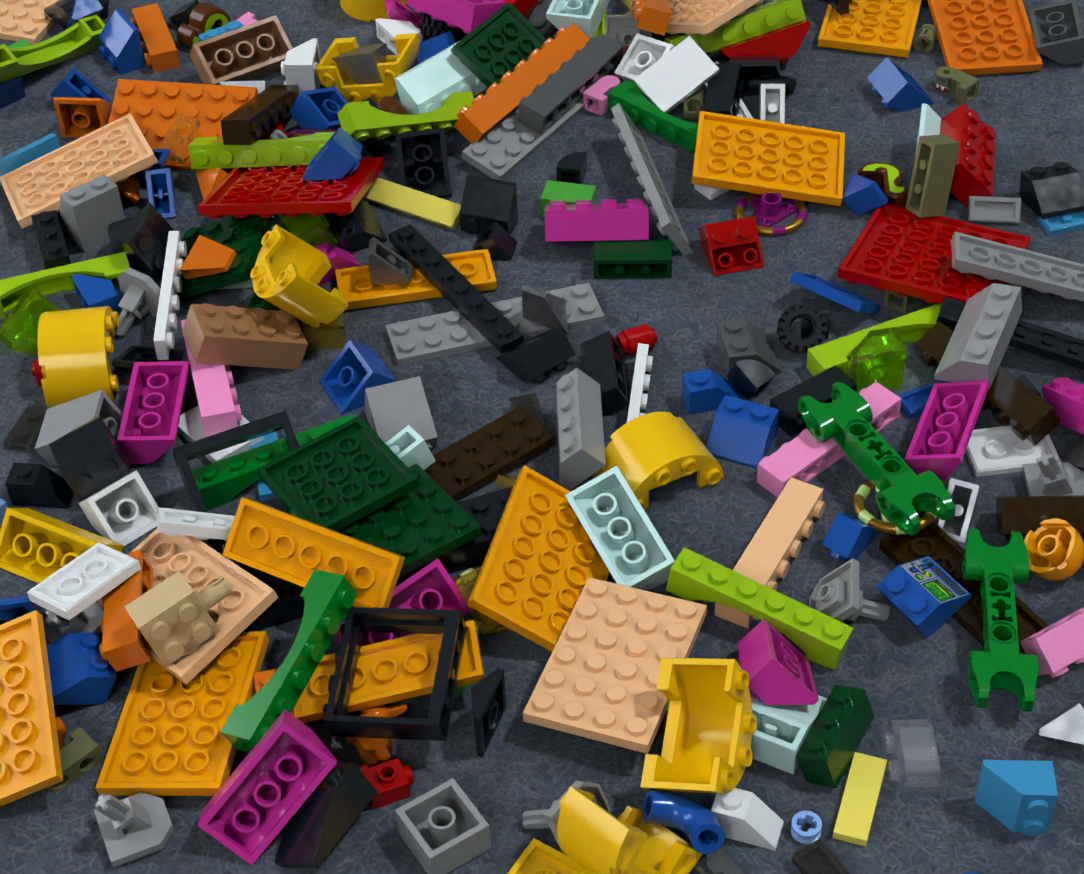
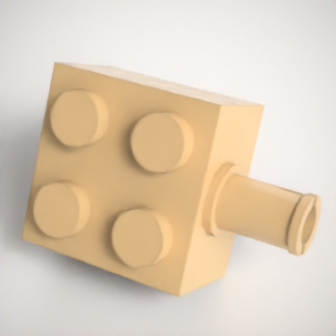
[125,571,233,667]

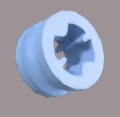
[791,810,822,844]

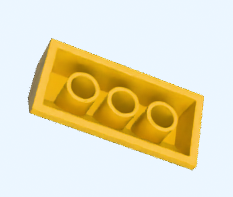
[0,508,123,583]

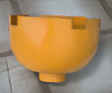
[1024,518,1084,581]

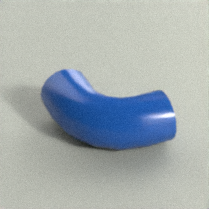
[643,789,725,854]

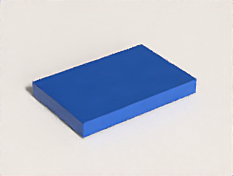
[790,272,881,314]

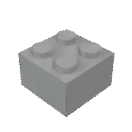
[395,778,491,874]

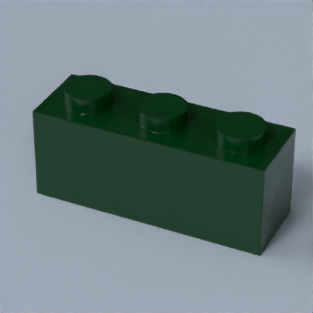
[594,240,672,279]
[796,685,874,788]

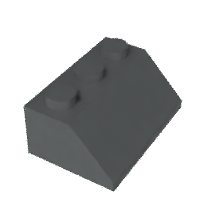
[1029,0,1084,66]

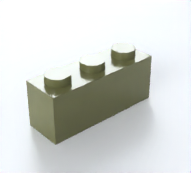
[905,134,960,218]

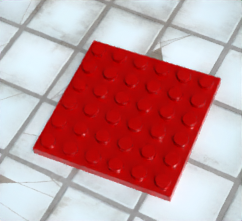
[198,157,384,219]
[837,203,1031,304]

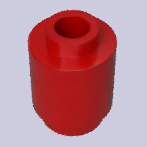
[615,324,657,356]

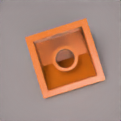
[53,97,112,138]

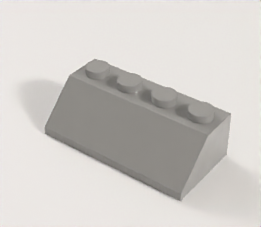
[934,283,1022,389]
[556,368,606,491]

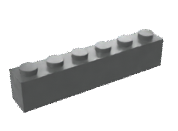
[517,33,623,134]

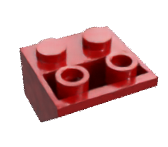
[698,216,764,276]

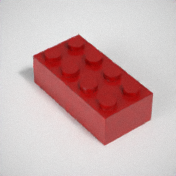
[940,104,996,208]

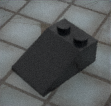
[395,128,452,198]
[275,763,377,868]

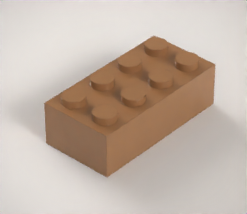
[190,15,293,85]
[183,303,308,370]

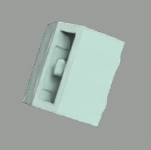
[751,695,827,774]

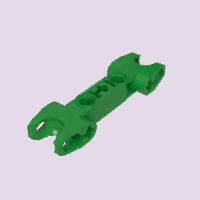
[798,382,955,536]
[962,528,1039,712]

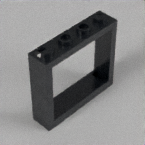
[173,411,299,553]
[323,607,467,741]

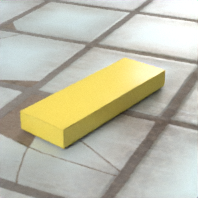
[833,752,887,847]

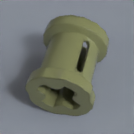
[913,24,938,53]

